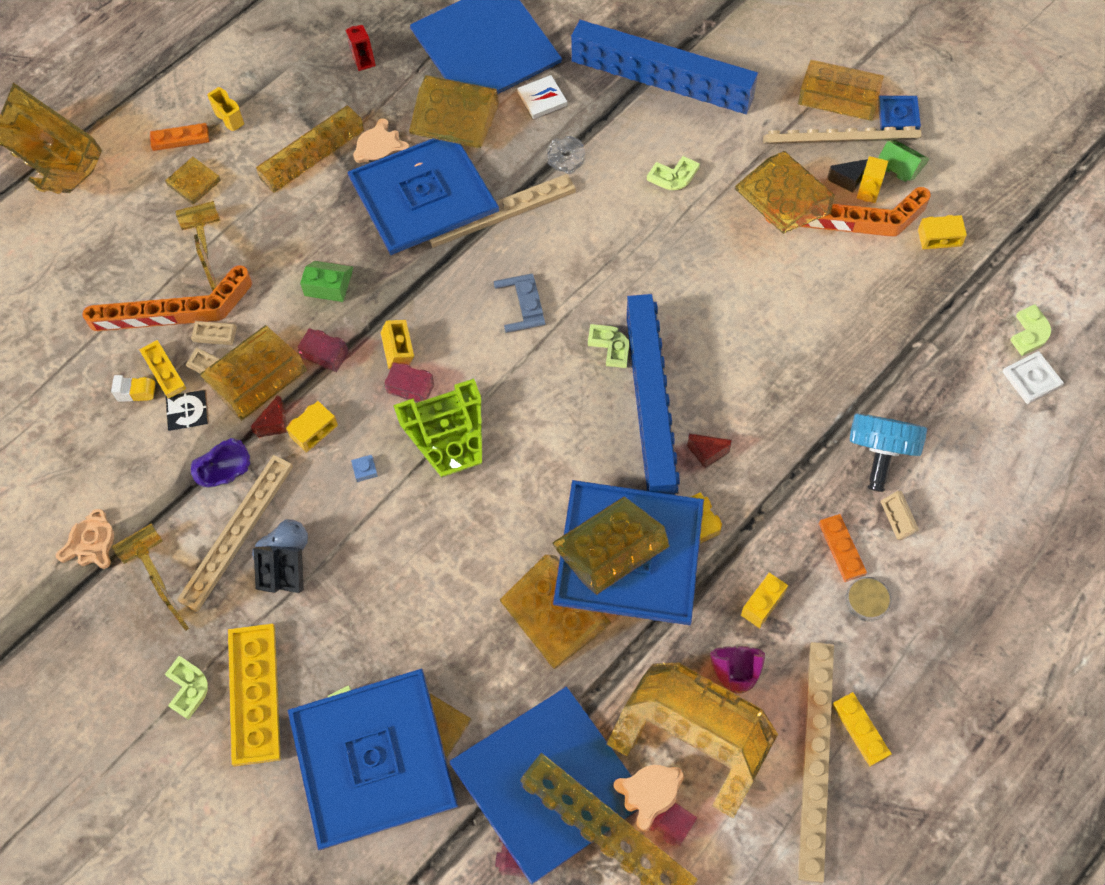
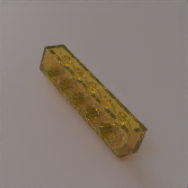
[256,105,364,193]

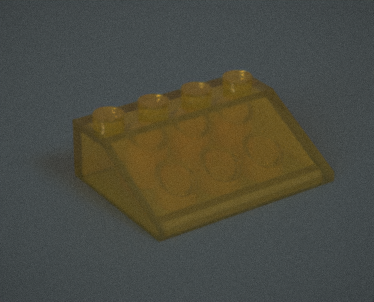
[798,59,884,121]
[409,75,499,148]
[735,151,835,234]
[200,325,307,421]
[552,496,669,595]
[500,554,611,669]

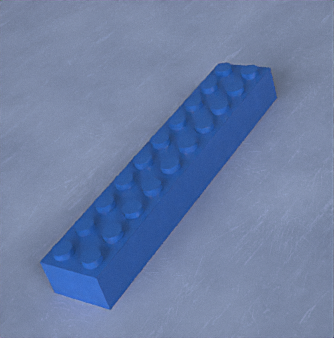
[571,20,758,115]
[626,294,680,495]

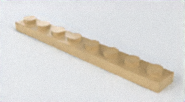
[763,126,921,144]
[429,174,576,248]
[177,455,293,612]

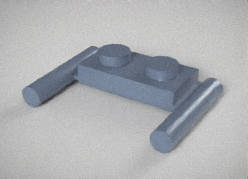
[493,273,545,333]

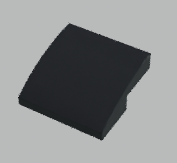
[253,546,304,593]

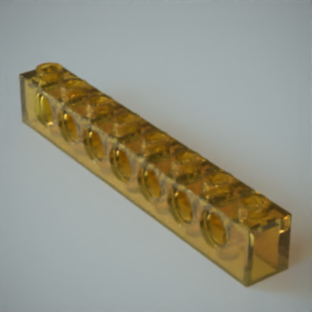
[520,753,698,885]

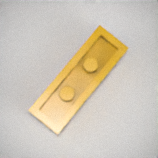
[139,340,187,399]
[832,692,892,767]

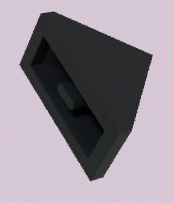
[827,159,868,193]

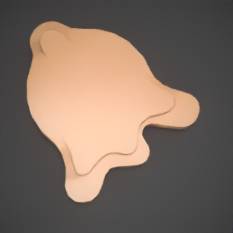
[353,118,409,163]
[56,509,114,569]
[614,765,684,832]

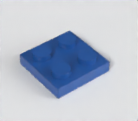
[878,95,921,131]

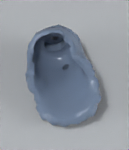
[252,519,308,560]

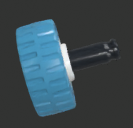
[849,413,927,492]

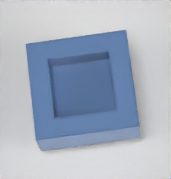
[351,454,378,482]

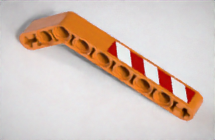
[765,187,931,237]
[82,265,252,331]

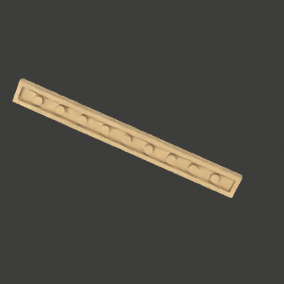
[798,642,834,883]

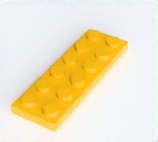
[228,623,281,767]

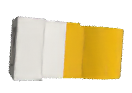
[111,375,156,402]

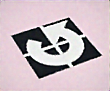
[165,390,208,431]

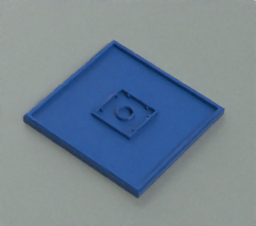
[410,0,562,110]
[347,131,499,255]
[553,480,704,626]
[288,668,459,850]
[450,686,639,885]

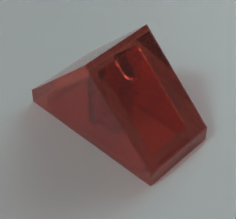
[250,395,288,438]
[687,433,732,469]

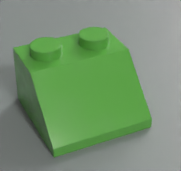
[878,140,930,182]
[300,261,353,302]

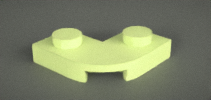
[647,156,700,190]
[1010,304,1051,356]
[588,324,629,368]
[165,656,208,720]

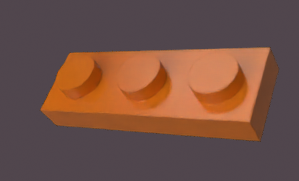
[150,123,209,151]
[819,514,867,582]

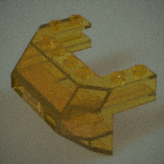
[0,82,103,194]
[607,662,778,819]

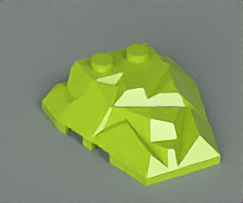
[393,378,482,478]

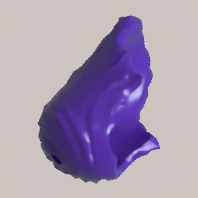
[191,438,251,488]

